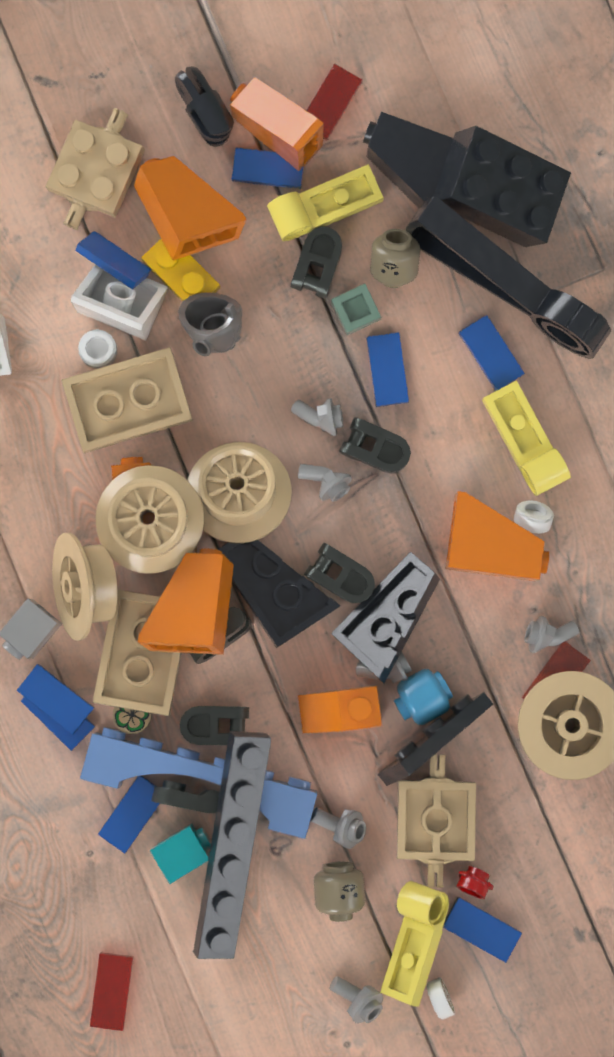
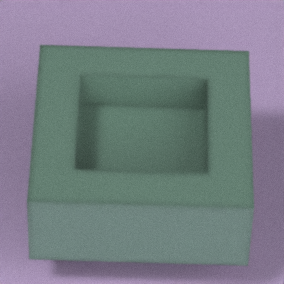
[331,284,381,336]

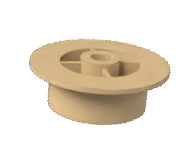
[187,442,292,543]
[96,465,204,573]
[52,532,118,641]
[518,671,614,780]

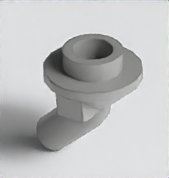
[291,398,343,436]
[298,464,352,502]
[524,616,579,653]
[356,652,412,683]
[310,807,366,849]
[330,976,383,1024]

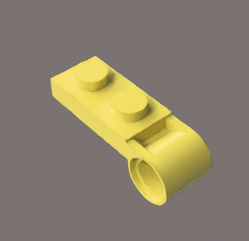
[267,164,384,241]
[482,380,571,496]
[380,881,449,1007]

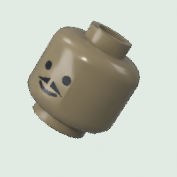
[370,229,420,288]
[314,861,365,922]

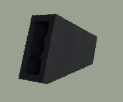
[363,112,453,208]

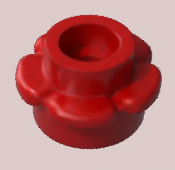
[456,866,494,899]

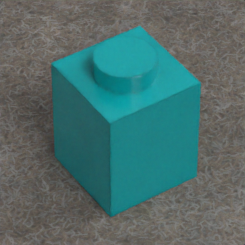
[150,823,211,884]

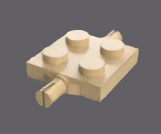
[45,108,145,230]
[397,754,476,888]

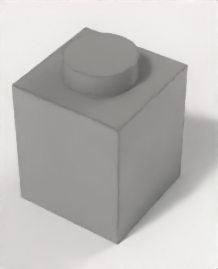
[0,598,62,660]

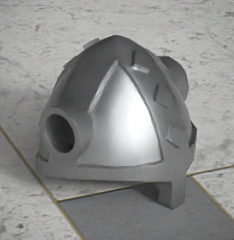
[178,293,242,356]

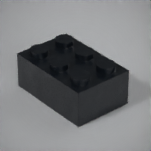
[434,126,571,247]

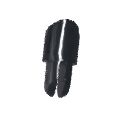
[175,66,234,147]

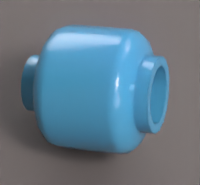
[394,669,453,725]

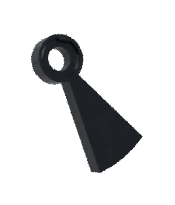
[405,195,611,359]

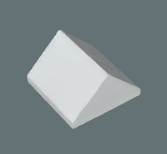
[71,265,168,341]

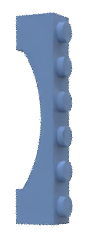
[80,727,317,839]

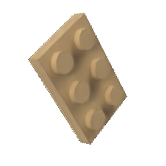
[62,347,193,454]
[93,589,181,716]

